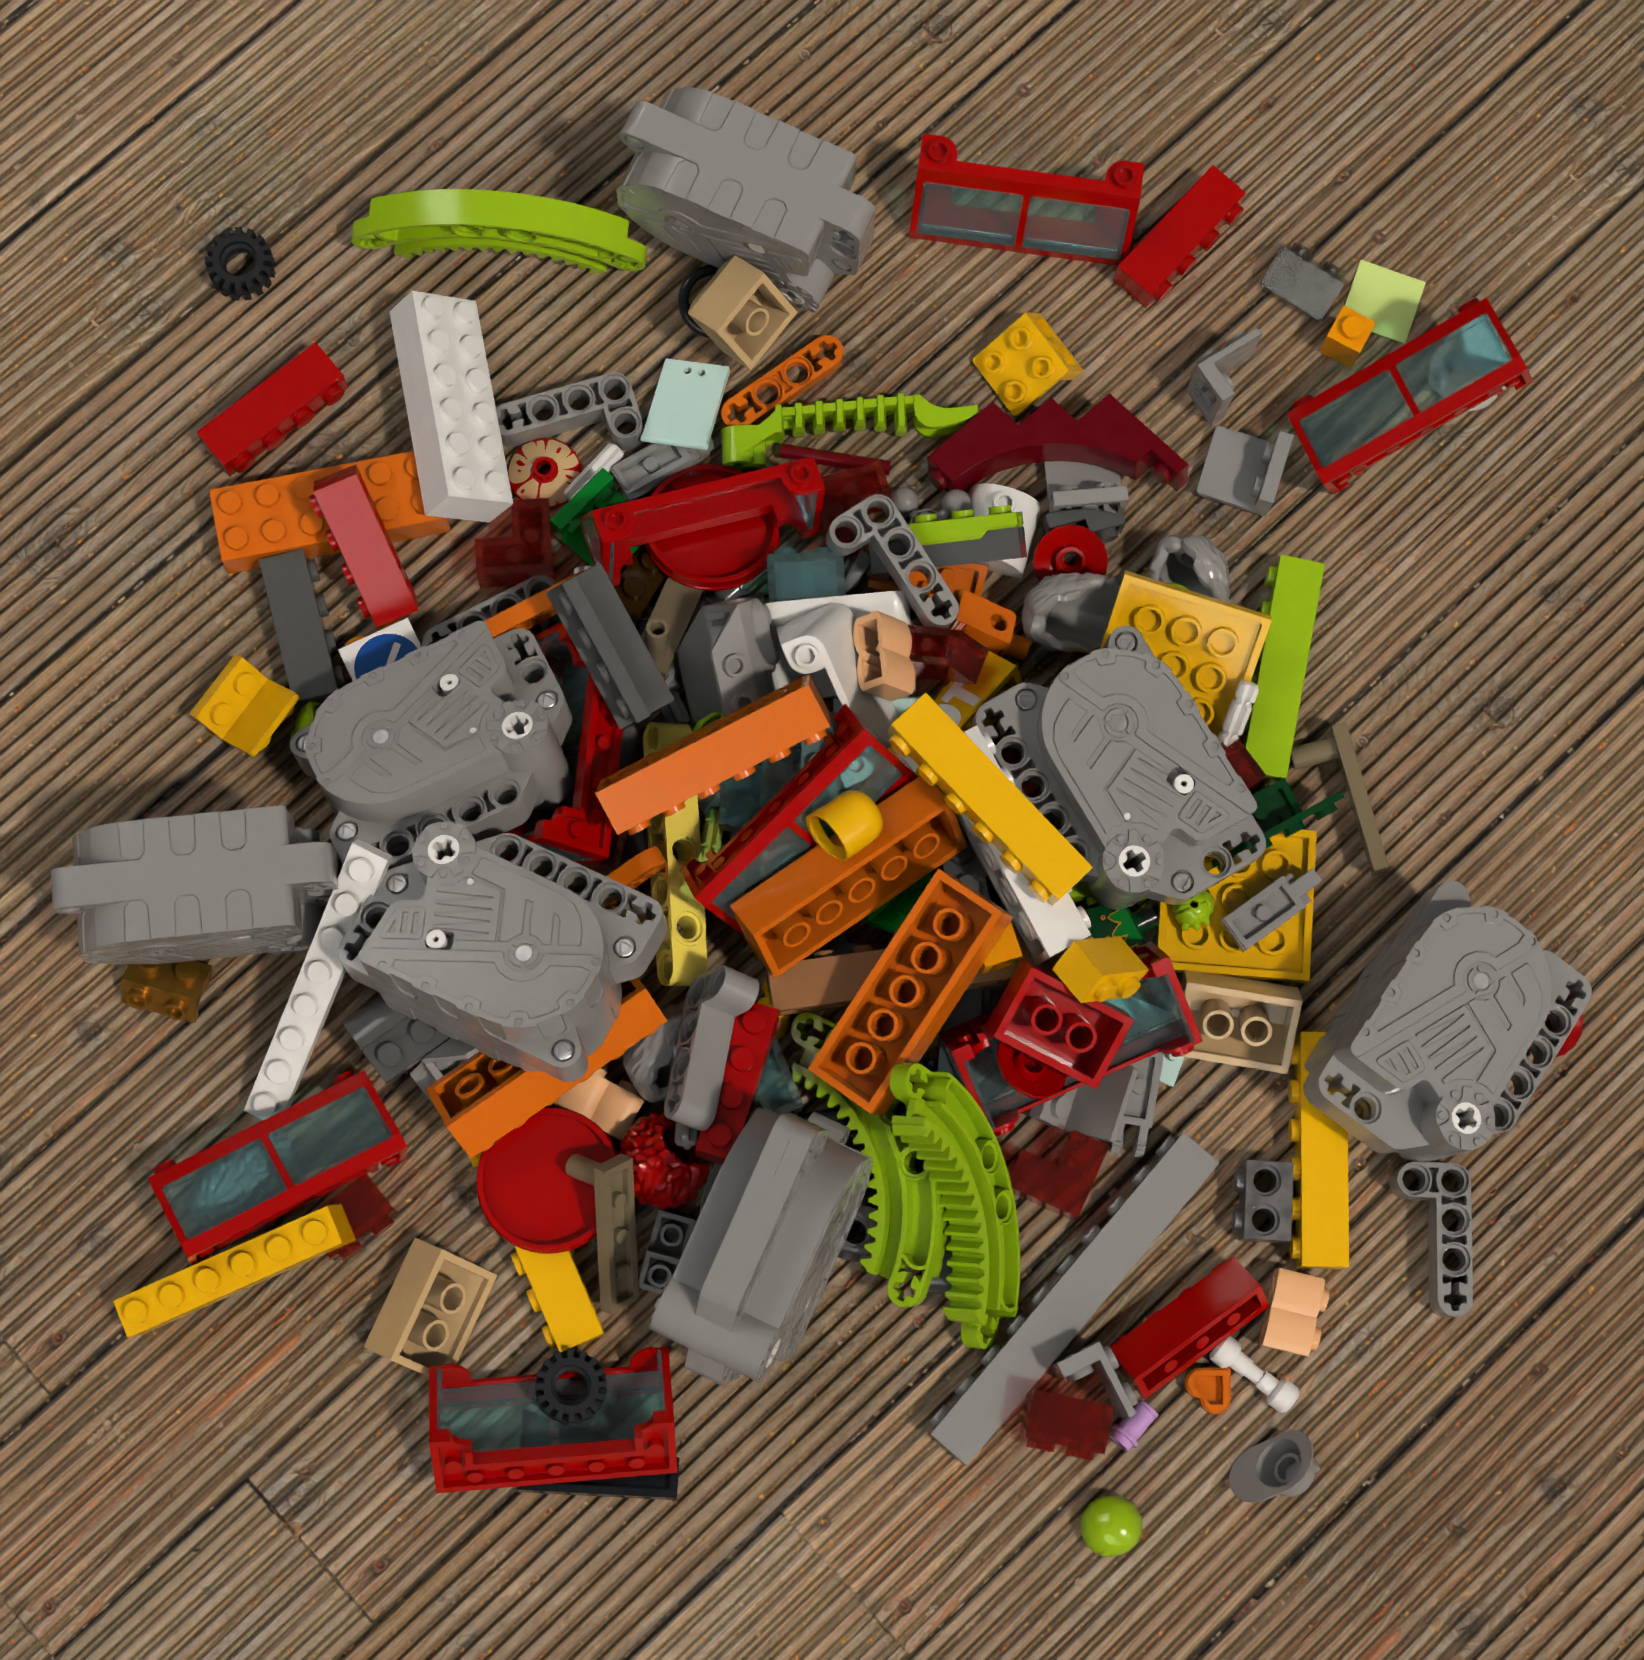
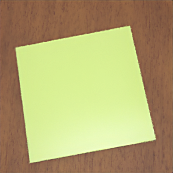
[1345,260,1426,344]

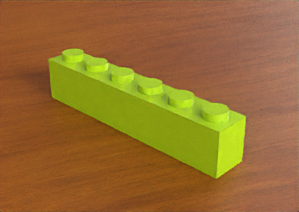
[1232,554,1325,785]

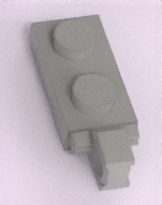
[610,438,714,501]
[1220,868,1322,953]

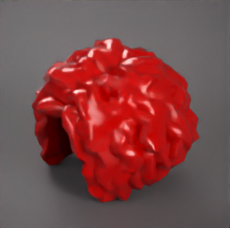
[619,1113,711,1210]

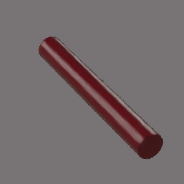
[779,443,891,476]

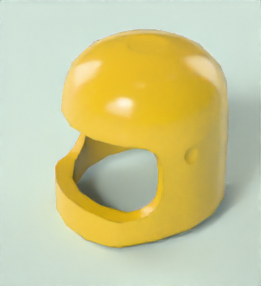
[806,790,883,861]

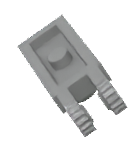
[1110,1051,1164,1158]

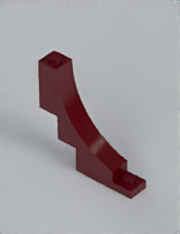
[927,393,1189,492]

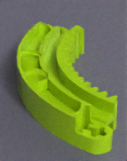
[351,189,647,273]
[791,1012,948,1308]
[889,1063,1020,1350]

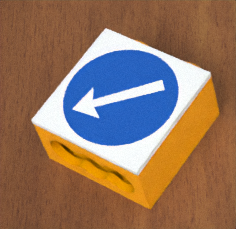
[338,618,421,681]

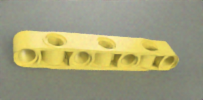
[643,722,708,986]

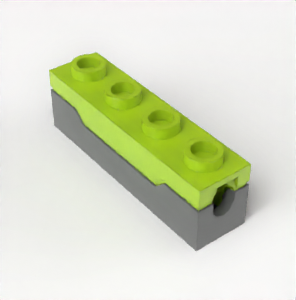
[868,505,1027,574]

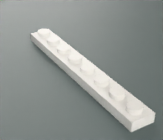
[243,838,393,1120]

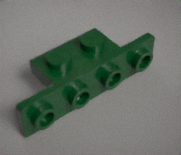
[1204,778,1344,873]

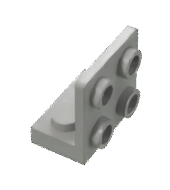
[1186,328,1262,426]
[1196,426,1294,517]
[1043,461,1129,514]
[1029,1065,1138,1142]
[1050,1341,1138,1418]

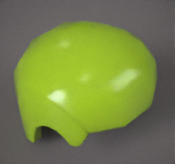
[1080,1494,1143,1557]

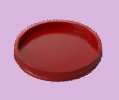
[645,464,781,591]
[476,1107,618,1254]

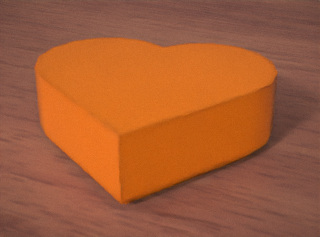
[1183,1368,1231,1414]

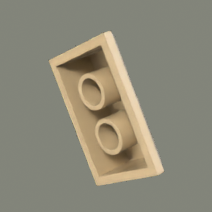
[1175,970,1303,1074]
[364,1238,497,1377]

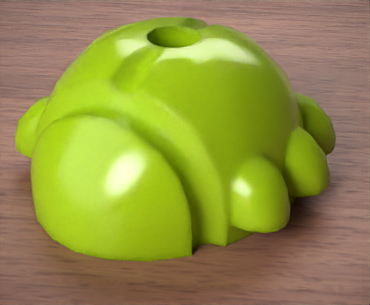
[1172,891,1215,931]

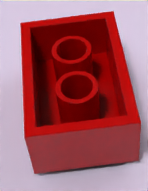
[985,957,1134,1089]

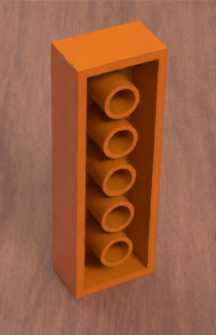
[209,451,451,574]
[595,674,831,835]
[729,776,967,979]
[808,869,1014,1115]
[425,978,668,1159]

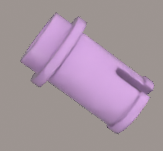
[1110,1399,1159,1452]

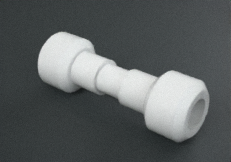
[1209,1336,1299,1413]

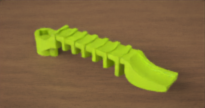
[721,393,978,471]

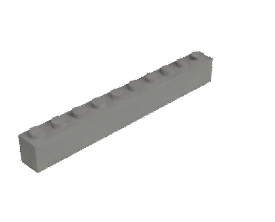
[928,1132,1219,1466]

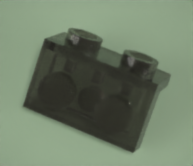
[1259,242,1348,322]

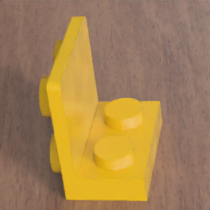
[973,312,1084,416]
[189,654,300,757]

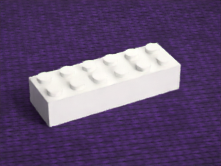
[390,291,513,523]
[941,725,1091,966]

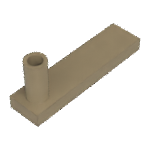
[641,577,705,681]
[1290,722,1389,876]
[566,1154,639,1315]

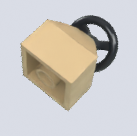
[678,255,797,370]

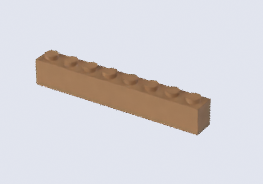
[765,924,1065,1016]

